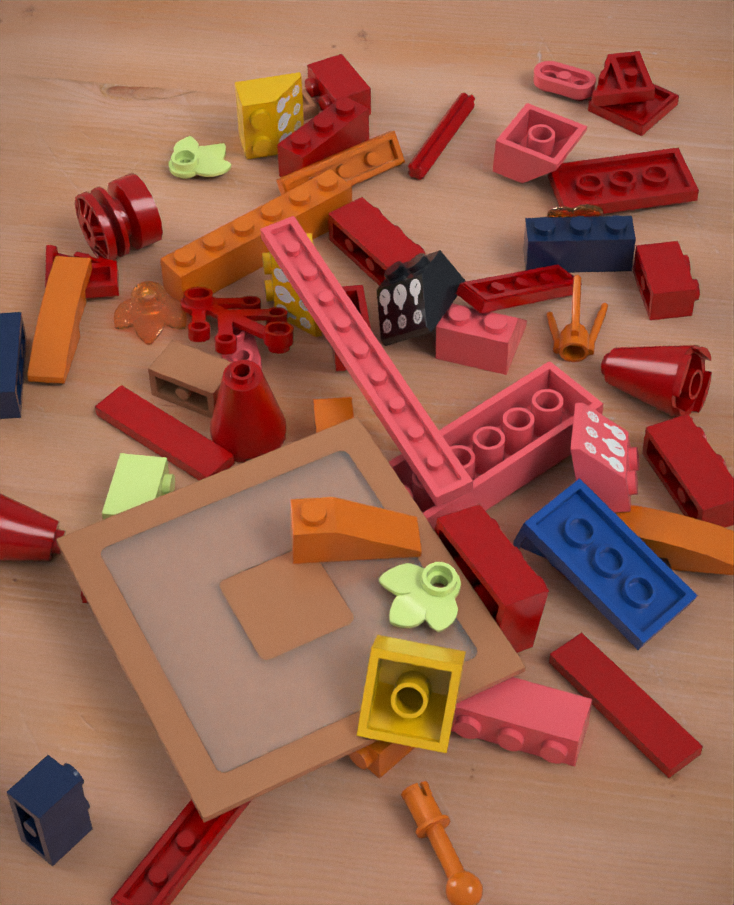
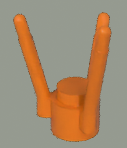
[546,275,608,362]

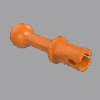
[401,781,483,905]

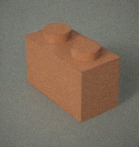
[148,340,231,418]

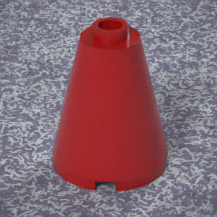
[601,345,712,420]
[210,360,287,463]
[0,493,66,561]

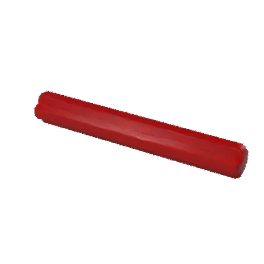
[408,92,475,180]

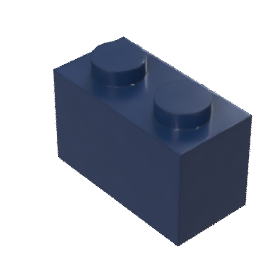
[7,755,93,866]

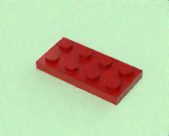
[547,147,699,217]

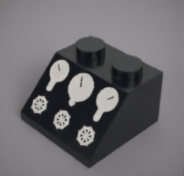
[377,250,466,346]

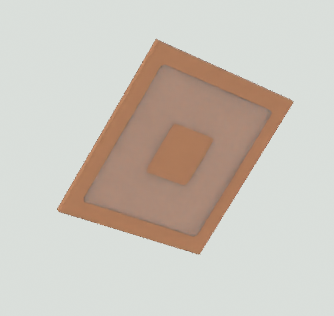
[56,416,526,822]

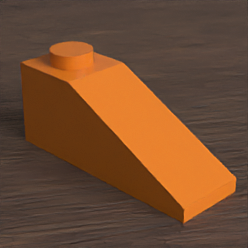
[290,497,422,564]

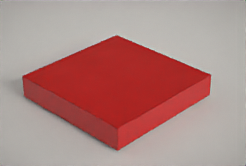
[588,84,679,136]

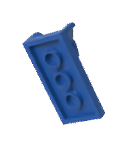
[513,478,698,650]

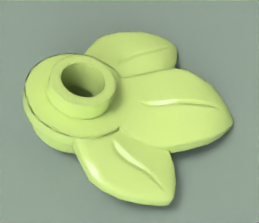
[169,136,231,179]
[379,562,461,633]

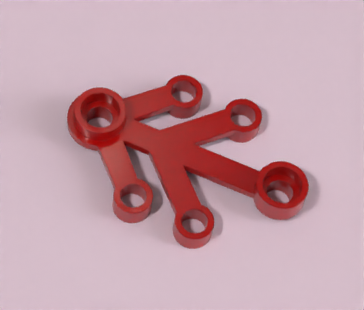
[181,287,294,355]

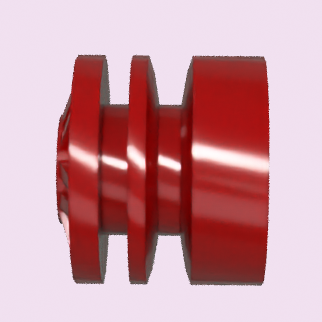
[74,173,163,260]

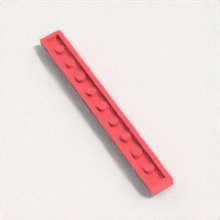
[260,216,473,507]

